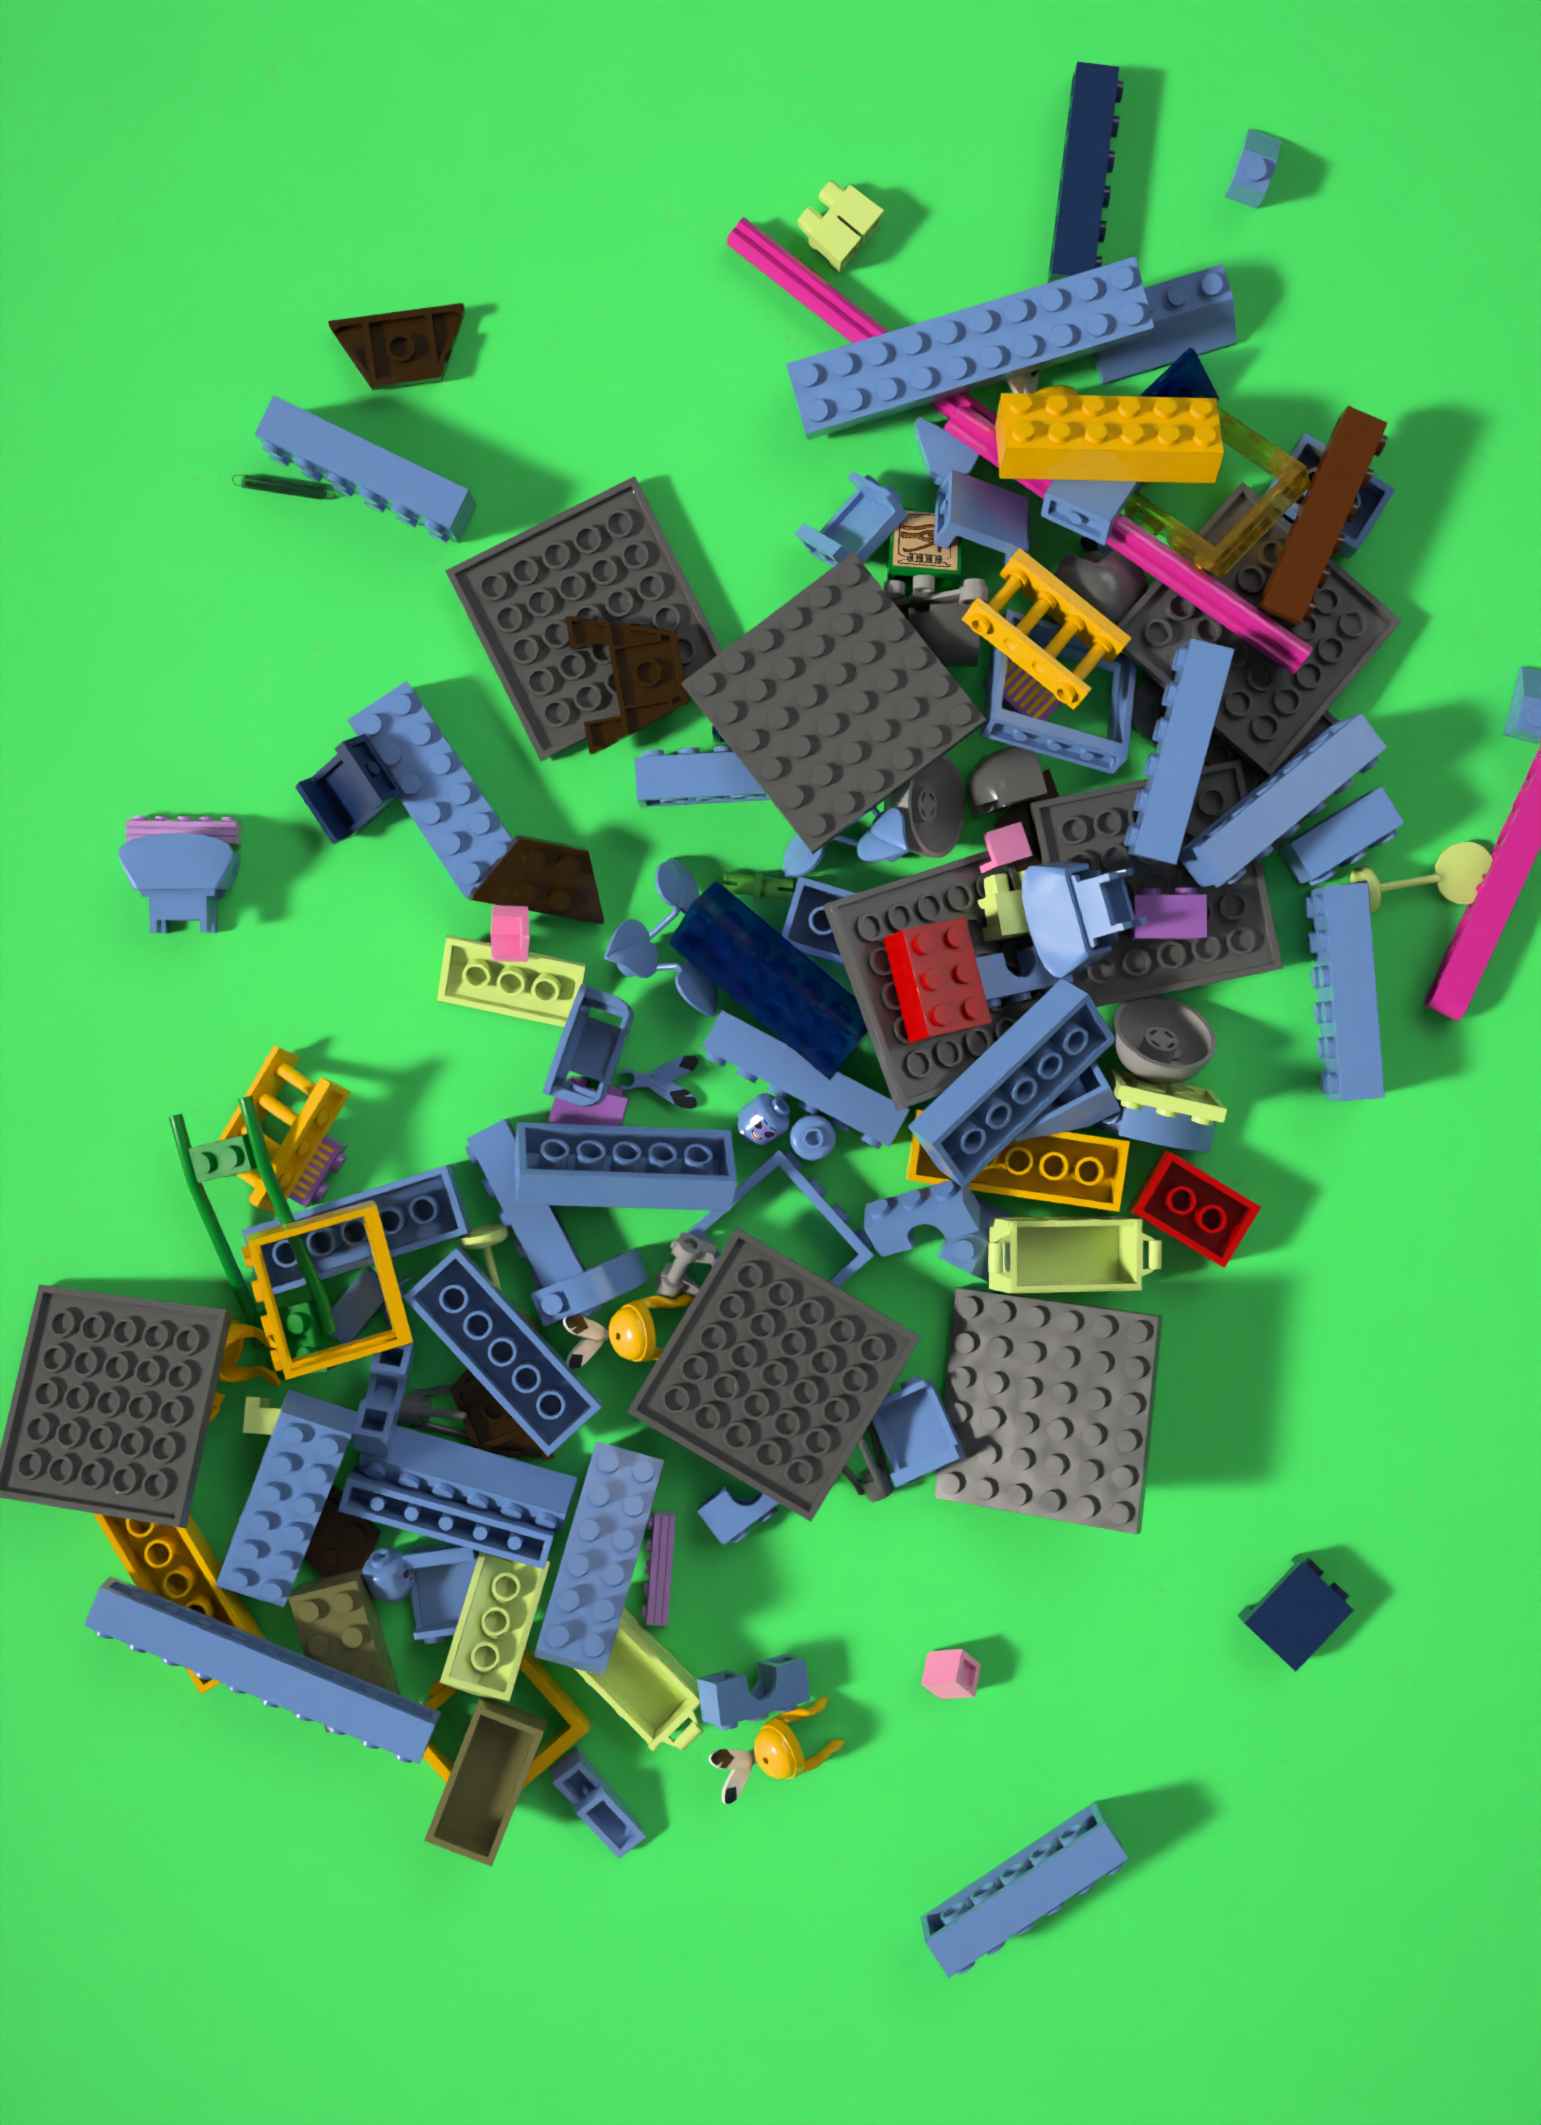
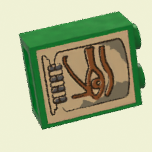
[886,507,962,596]

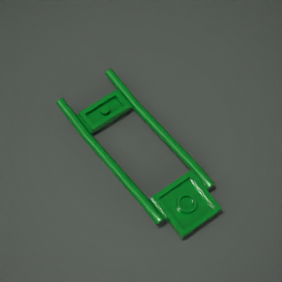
[168,1095,337,1380]

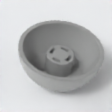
[884,754,965,858]
[1112,995,1217,1084]

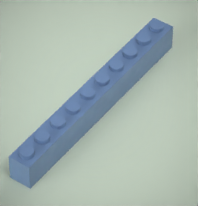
[84,1576,441,1764]

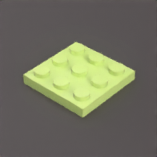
[1106,1067,1227,1126]

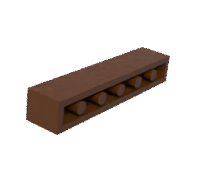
[1256,406,1388,628]

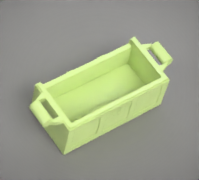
[988,1216,1162,1294]
[574,1606,703,1751]

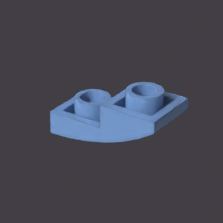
[332,1266,385,1344]

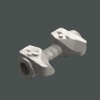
[654,1232,717,1300]

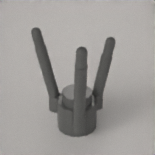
[399,1384,470,1440]
[841,1421,894,1502]

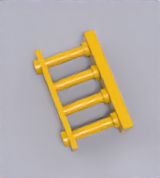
[961,548,1131,710]
[218,1045,351,1214]

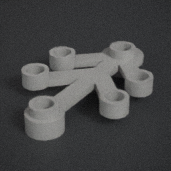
[883,575,989,613]

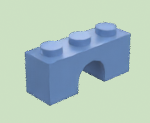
[976,946,1074,1009]
[864,1180,980,1257]
[352,1343,414,1457]
[697,1485,779,1545]
[697,1654,810,1730]

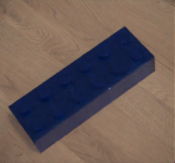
[668,880,869,1080]

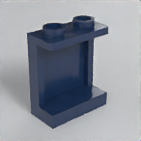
[295,734,404,844]
[1237,1555,1354,1672]

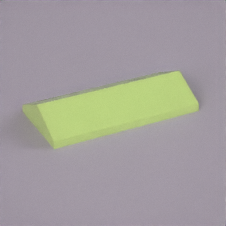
[437,935,586,1027]
[440,1551,550,1702]

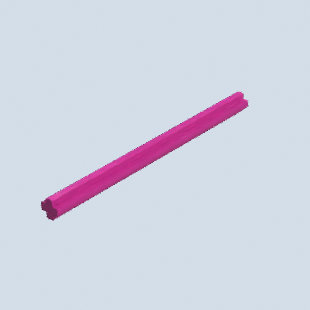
[727,217,997,425]
[944,403,1314,675]

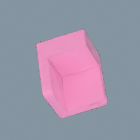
[980,822,1033,873]
[490,905,530,962]
[921,1649,981,1699]

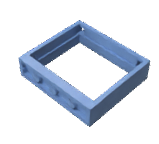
[980,609,1137,774]
[685,1149,874,1287]

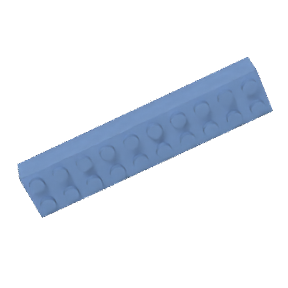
[786,256,1155,440]

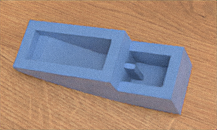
[549,1746,647,1858]

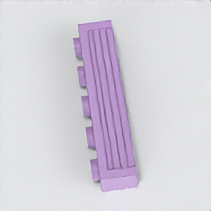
[126,815,241,845]
[642,1511,676,1626]

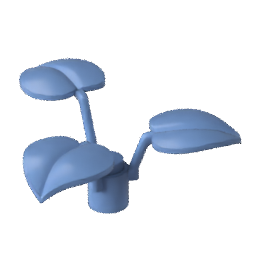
[783,807,909,879]
[604,857,718,1017]

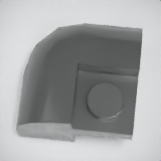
[1049,550,1148,626]
[904,604,980,667]
[966,746,1047,819]

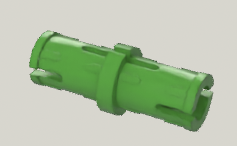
[722,871,794,901]

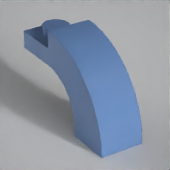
[1092,1095,1217,1152]
[531,1247,650,1326]

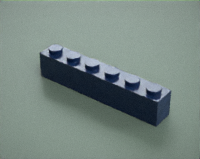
[1047,62,1124,283]

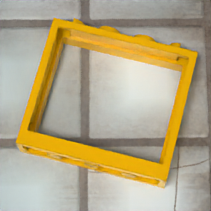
[241,1200,413,1380]
[415,1647,591,1789]

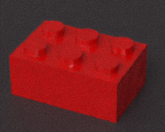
[883,917,992,1043]
[1127,1150,1261,1268]

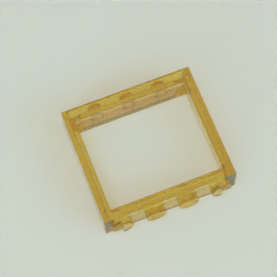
[1123,395,1311,579]

